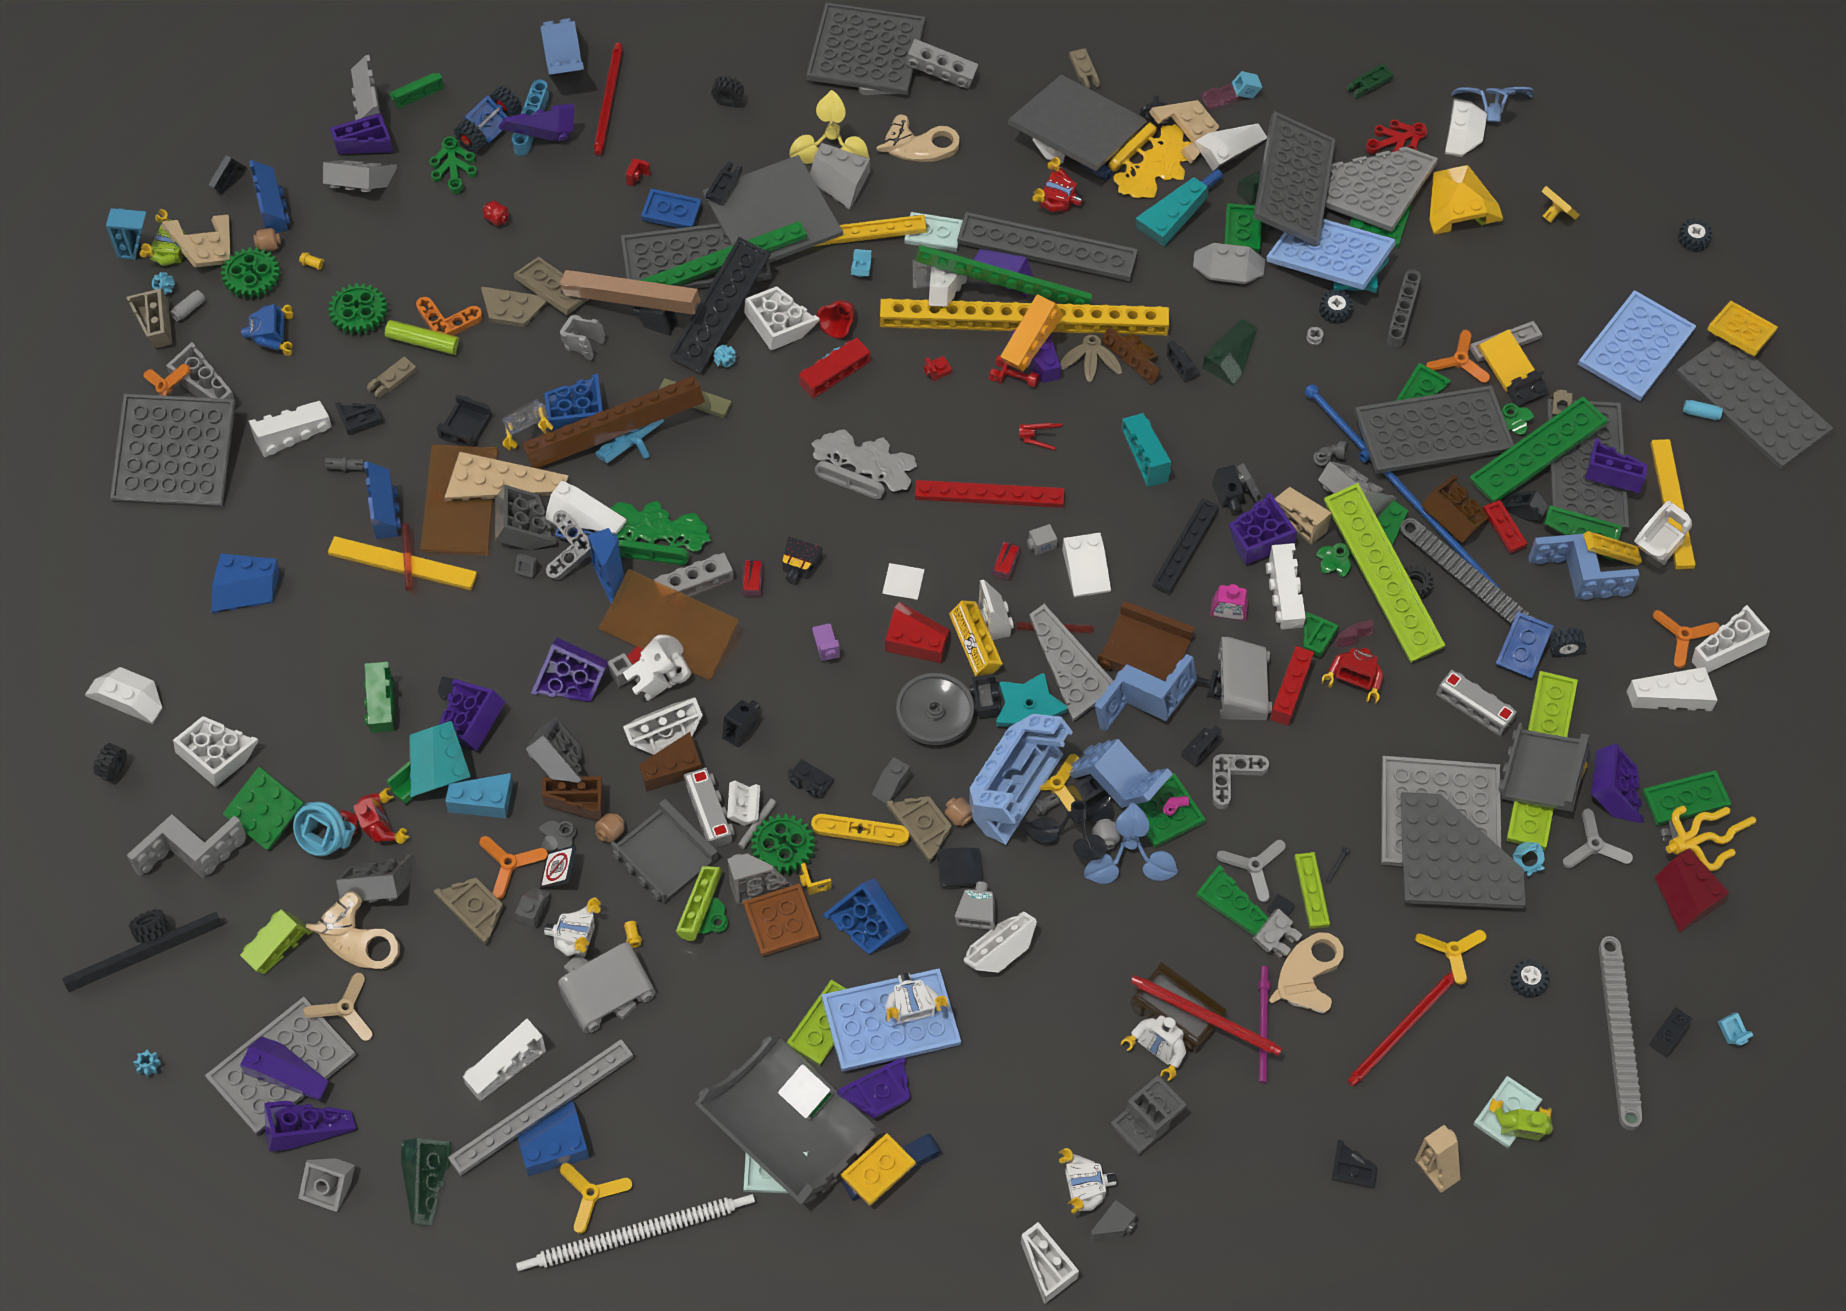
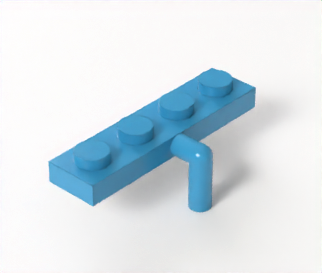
[595,419,664,463]

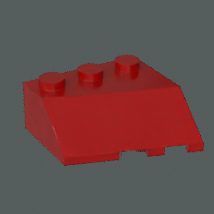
[885,602,950,664]

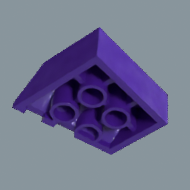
[1229,493,1297,565]
[531,638,608,702]
[439,679,506,751]
[1591,743,1644,823]

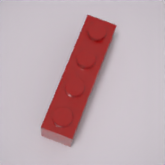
[799,338,870,399]
[1270,646,1314,726]

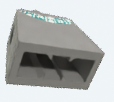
[955,882,995,930]

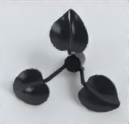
[1024,796,1113,860]

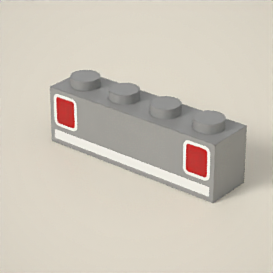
[1436,670,1517,737]
[684,768,734,848]

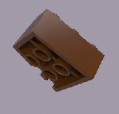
[1421,474,1489,543]

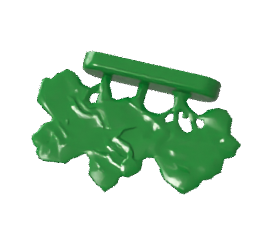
[610,501,711,565]

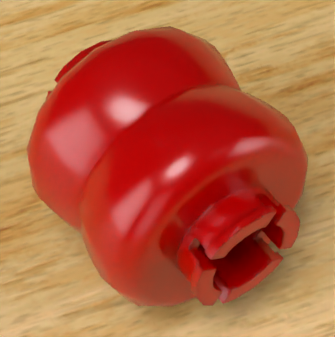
[482,200,509,226]

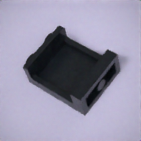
[437,394,492,450]

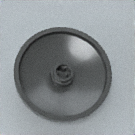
[896,673,974,745]

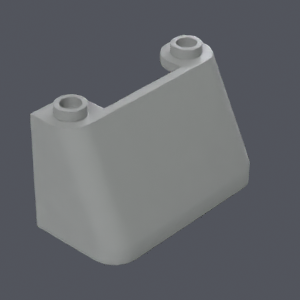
[1218,637,1272,720]
[558,942,656,1034]

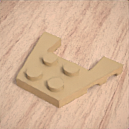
[1149,100,1219,164]
[161,215,230,267]

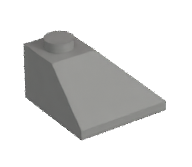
[298,1158,355,1212]

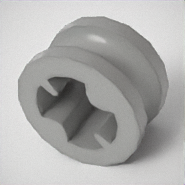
[1306,327,1324,345]

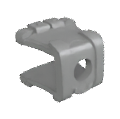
[560,315,605,361]

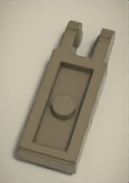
[1069,48,1100,89]
[367,356,417,398]

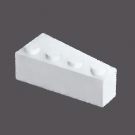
[249,401,332,457]
[1266,543,1306,630]
[1692,605,1770,673]
[1627,667,1717,711]
[463,1019,546,1102]

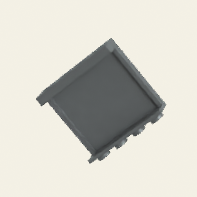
[1499,723,1590,812]
[611,799,718,904]

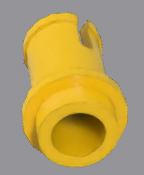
[299,252,324,270]
[624,921,642,948]

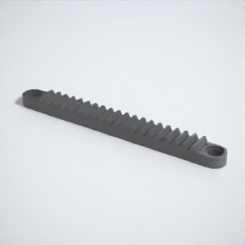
[1401,518,1535,625]

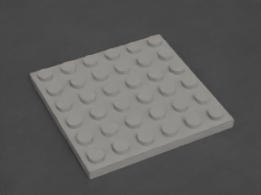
[1381,756,1501,866]

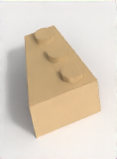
[1275,487,1332,545]
[1415,1125,1460,1193]

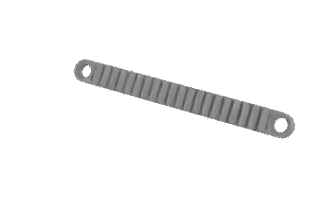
[1599,936,1642,1130]

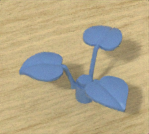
[1451,87,1534,122]
[1084,802,1178,884]

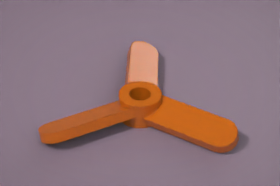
[1426,330,1490,383]
[144,364,190,396]
[1652,610,1720,669]
[479,836,548,900]

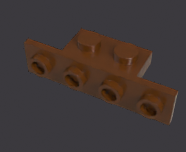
[1101,326,1161,385]

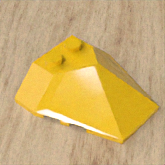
[1429,165,1503,235]

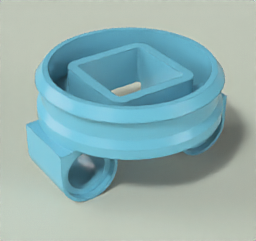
[293,802,355,857]

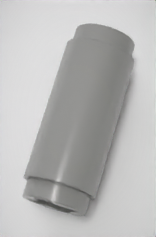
[170,290,205,322]

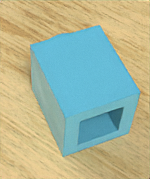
[1232,71,1262,99]

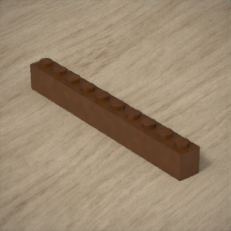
[522,375,705,469]

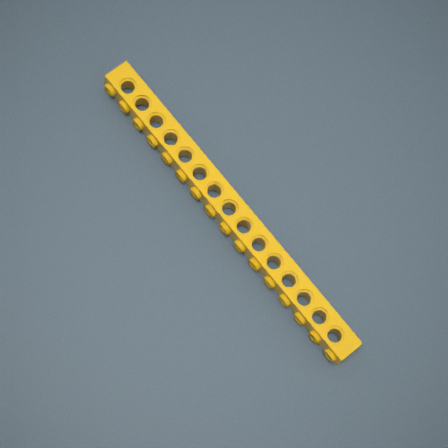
[880,298,1169,336]

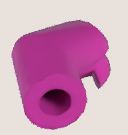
[1163,796,1189,816]

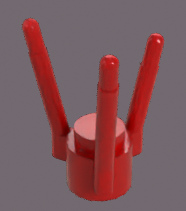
[1019,423,1062,450]

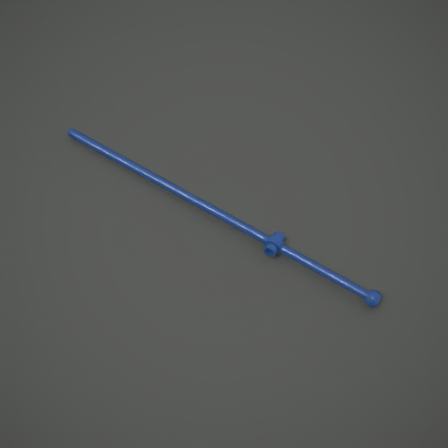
[1305,384,1500,589]

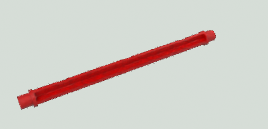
[594,43,623,155]
[1347,971,1455,1087]
[1131,975,1283,1056]

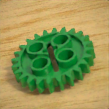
[221,247,281,299]
[328,283,388,335]
[751,813,815,875]

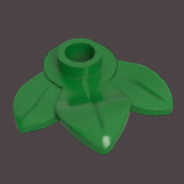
[1502,403,1534,435]
[1316,543,1351,577]
[698,897,728,934]

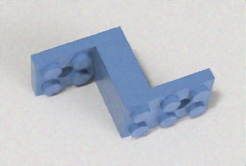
[540,18,584,75]
[1528,534,1639,600]
[1095,654,1197,731]
[1069,739,1173,808]

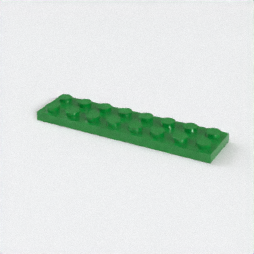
[1469,397,1608,503]

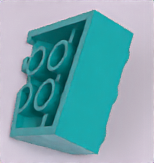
[409,721,471,797]

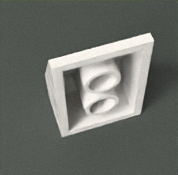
[1062,533,1111,598]
[979,580,1014,640]

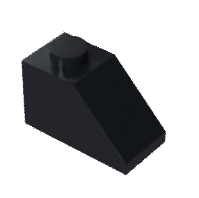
[1503,491,1548,521]

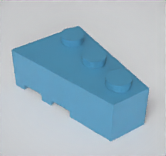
[106,208,146,260]
[445,773,514,819]

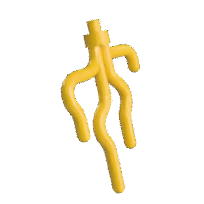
[1666,806,1756,872]

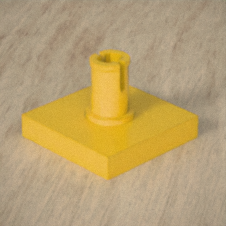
[1542,186,1580,223]

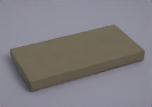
[514,257,589,315]

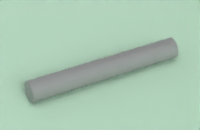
[738,799,776,849]

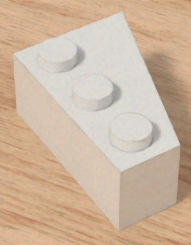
[929,266,967,306]

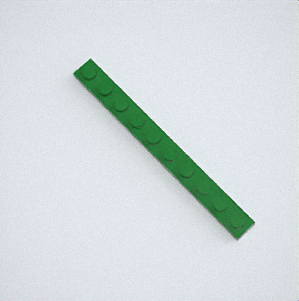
[639,221,807,286]
[915,245,1092,305]

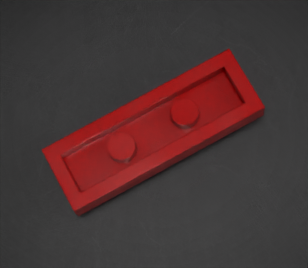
[1483,500,1528,554]

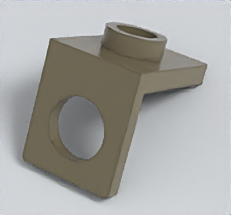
[1550,390,1573,414]

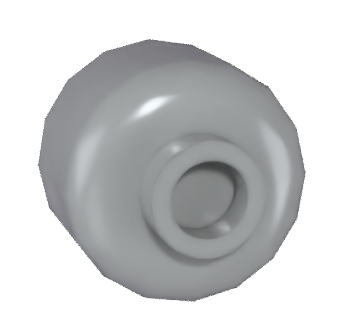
[1092,819,1120,850]

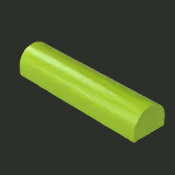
[385,320,460,355]
[676,866,722,941]

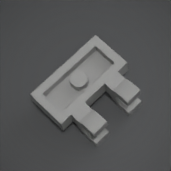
[1253,908,1302,958]

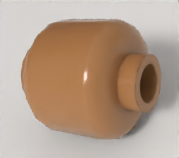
[254,228,281,252]
[945,797,973,827]
[595,813,625,843]

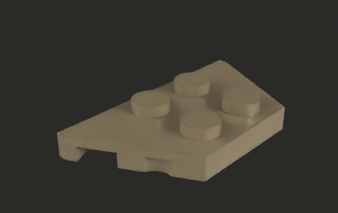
[481,287,549,328]
[886,796,952,863]
[434,878,503,945]

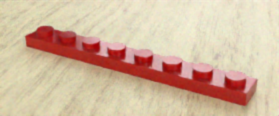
[915,480,1064,508]

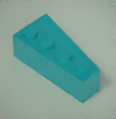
[1135,177,1208,247]
[1121,413,1171,488]

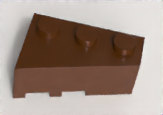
[639,732,702,792]
[541,776,603,821]

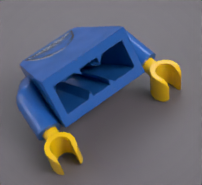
[241,304,293,356]

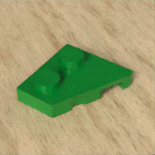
[1304,612,1339,658]

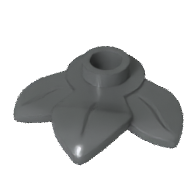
[539,821,576,851]

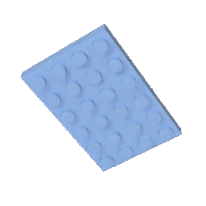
[1267,219,1396,290]
[1578,290,1696,401]
[821,968,961,1072]

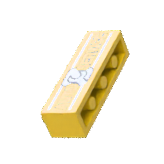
[949,601,1003,676]

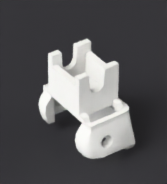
[1634,501,1692,565]
[623,635,691,701]

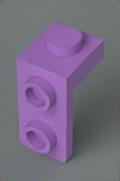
[812,624,840,661]

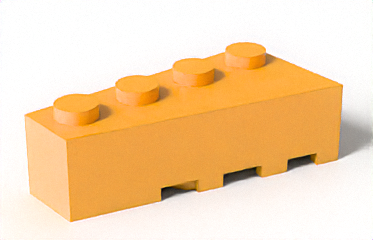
[1000,294,1064,372]

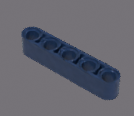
[842,1134,941,1201]

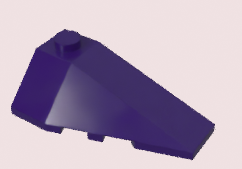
[498,104,574,141]
[264,1100,356,1152]

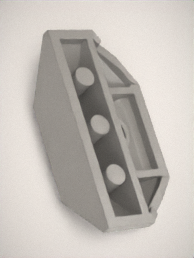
[1193,243,1265,284]

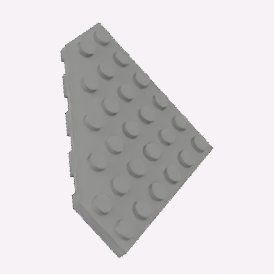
[1325,147,1438,232]

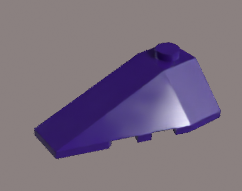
[240,1036,329,1101]

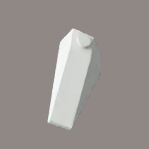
[1194,124,1267,171]

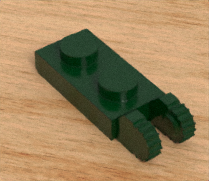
[1347,63,1394,99]

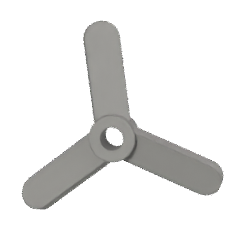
[1563,809,1633,868]
[1216,840,1285,903]

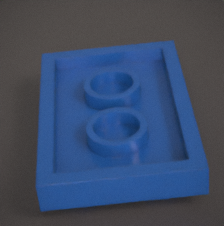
[641,189,702,228]
[1495,612,1553,679]

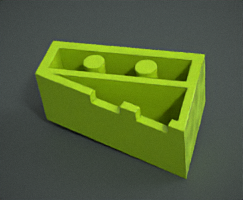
[240,909,313,974]

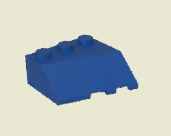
[545,373,603,432]
[588,528,627,609]
[823,878,908,954]

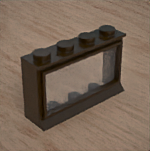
[1130,962,1227,1054]

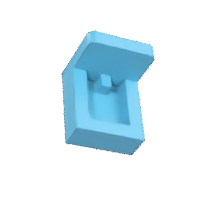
[851,249,872,277]
[1718,1013,1753,1046]

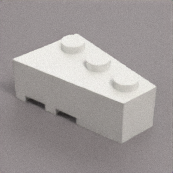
[1021,1222,1079,1304]

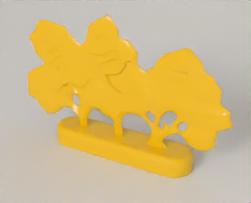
[1108,122,1192,198]

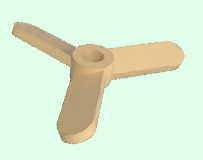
[303,973,373,1041]

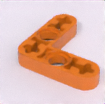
[416,297,482,336]

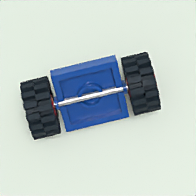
[454,86,522,153]

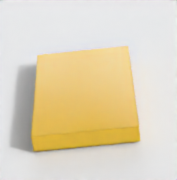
[1478,329,1534,392]
[841,1133,916,1206]

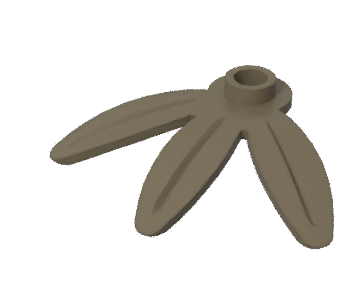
[1060,335,1122,382]

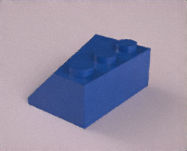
[249,160,290,233]
[364,462,401,539]
[212,553,280,614]
[518,1101,589,1177]

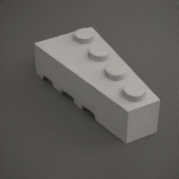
[166,342,236,404]

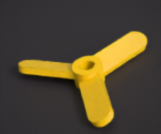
[1040,754,1079,811]
[1415,930,1486,984]
[560,1163,632,1234]

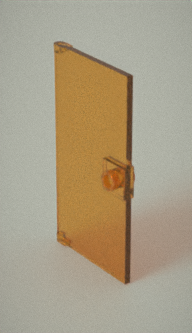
[421,444,498,555]
[599,569,739,681]

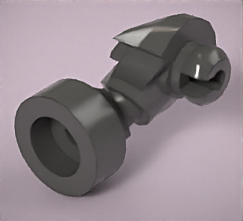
[1314,441,1349,466]

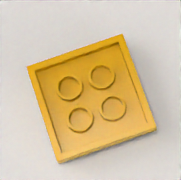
[1707,301,1778,356]

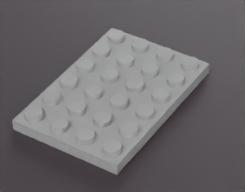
[205,997,356,1136]

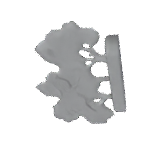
[811,429,917,499]

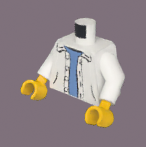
[544,897,601,957]
[885,973,949,1024]
[1121,1016,1186,1081]
[1059,1148,1116,1213]

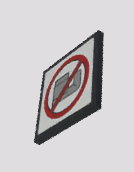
[540,845,577,890]

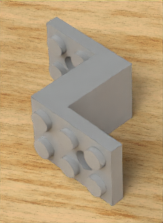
[127,814,247,878]

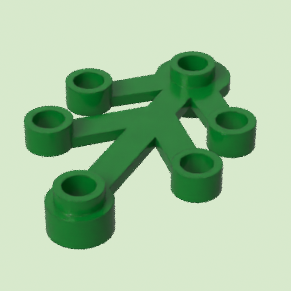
[429,136,477,194]

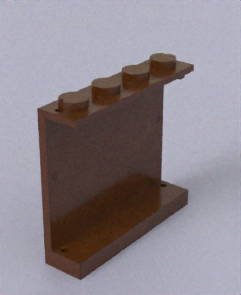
[1097,601,1195,682]

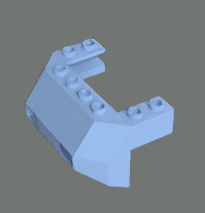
[969,714,1073,845]

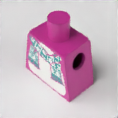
[1210,584,1248,621]

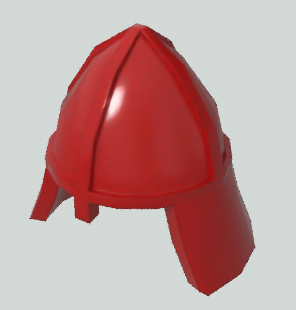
[817,300,855,339]

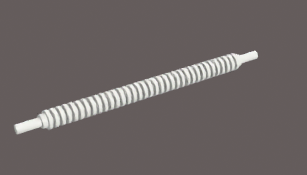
[516,1194,755,1271]

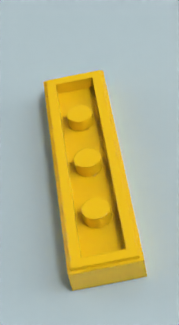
[1584,531,1642,565]

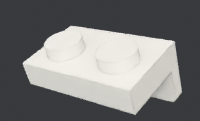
[727,781,760,826]

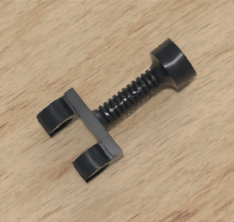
[1194,669,1222,700]

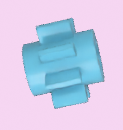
[152,272,175,295]
[713,345,736,367]
[133,1049,161,1077]

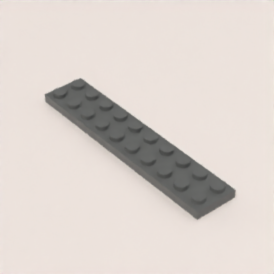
[957,212,1138,281]

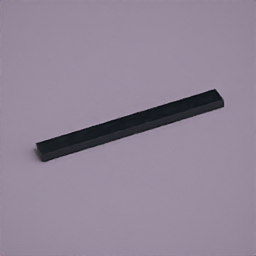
[62,912,223,992]

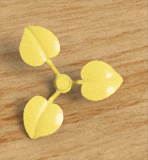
[789,90,870,164]

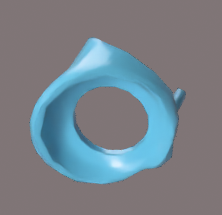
[1513,842,1545,876]

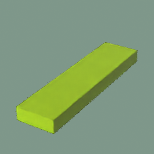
[1294,852,1330,929]

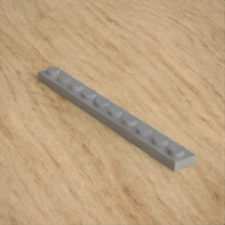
[448,1039,634,1176]

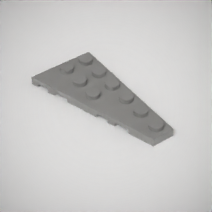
[1029,604,1113,722]

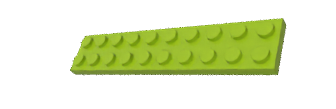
[1324,483,1445,663]
[1506,671,1578,851]

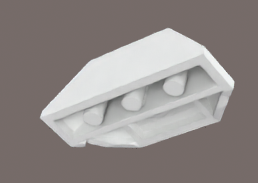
[1445,99,1487,157]
[85,667,163,724]
[623,697,702,755]
[963,912,1037,973]

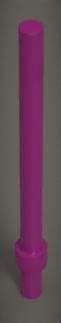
[1258,966,1270,1084]

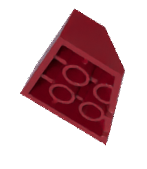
[1654,848,1729,933]

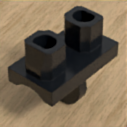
[1139,95,1168,127]

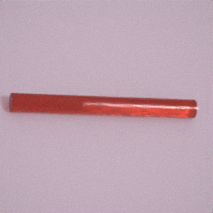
[401,523,413,591]
[1017,622,1093,633]

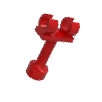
[989,355,1040,388]

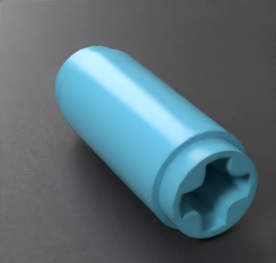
[1683,400,1723,421]

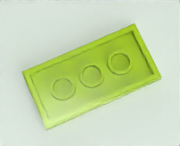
[787,980,846,1066]

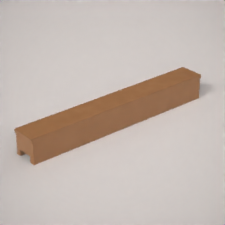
[559,270,700,314]

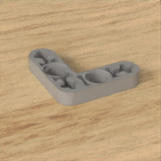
[546,510,591,580]
[1212,754,1269,809]

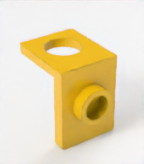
[799,863,832,895]

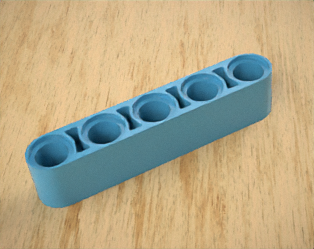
[512,80,549,156]

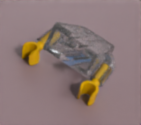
[502,399,553,451]

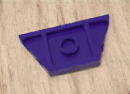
[837,1058,910,1119]

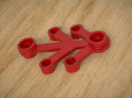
[1366,119,1427,155]

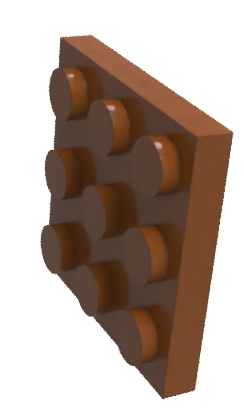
[743,883,819,957]

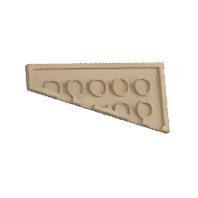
[445,452,568,501]

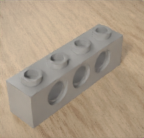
[905,39,978,90]
[654,553,734,607]

